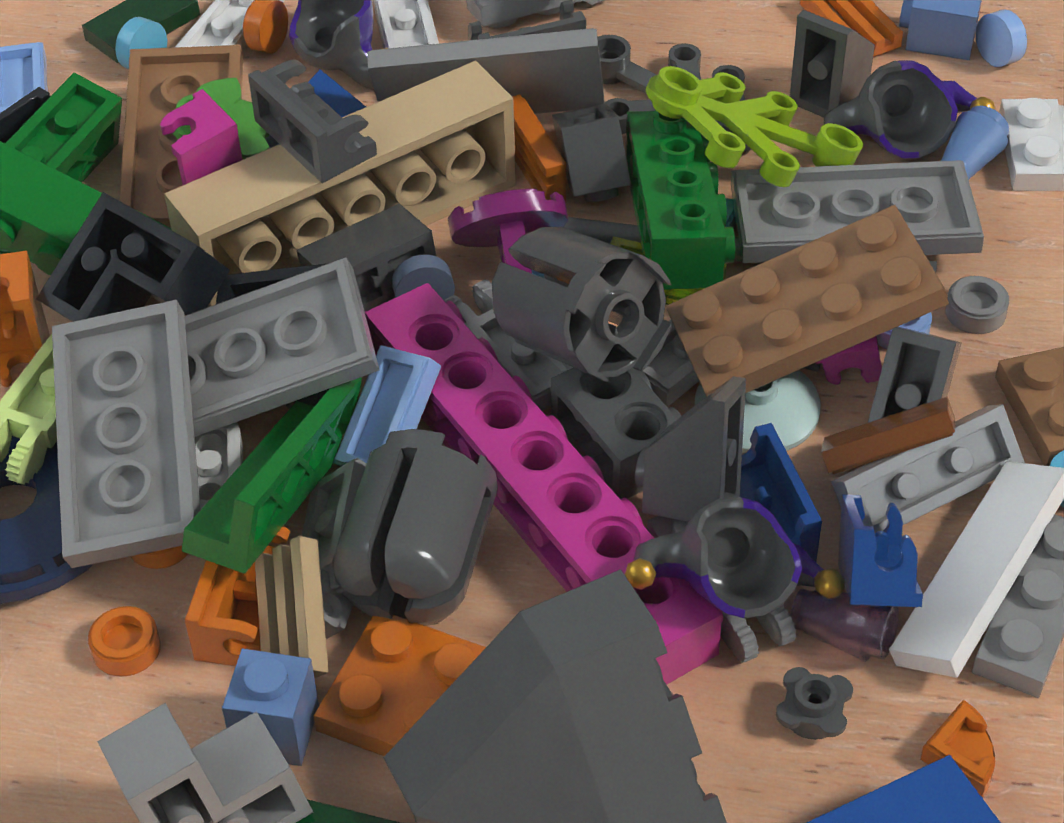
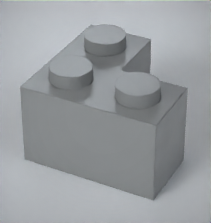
[97,703,313,823]

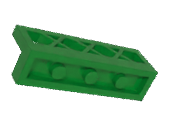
[0,72,122,254]
[182,377,362,574]

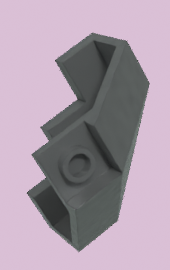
[383,569,727,823]

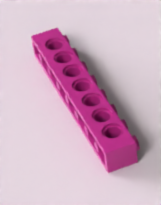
[365,283,723,685]

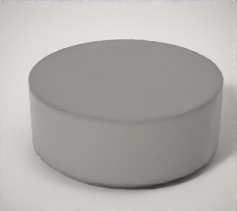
[945,276,1009,334]

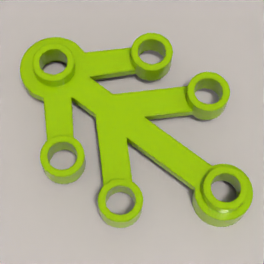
[645,66,863,187]

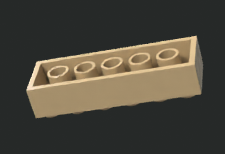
[164,60,516,308]

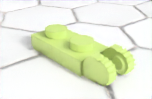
[0,334,57,485]

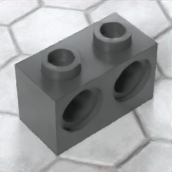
[551,368,682,499]

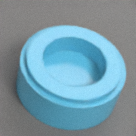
[115,17,167,69]

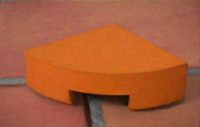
[920,700,995,798]

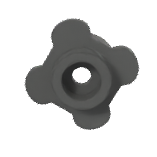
[776,667,853,740]

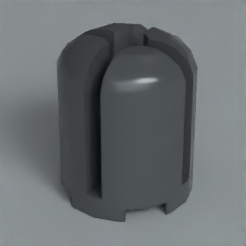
[492,227,672,382]
[332,429,498,625]

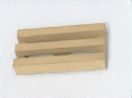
[255,536,328,678]

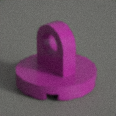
[448,188,569,273]

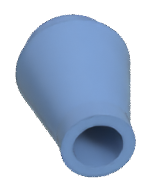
[941,106,1009,180]

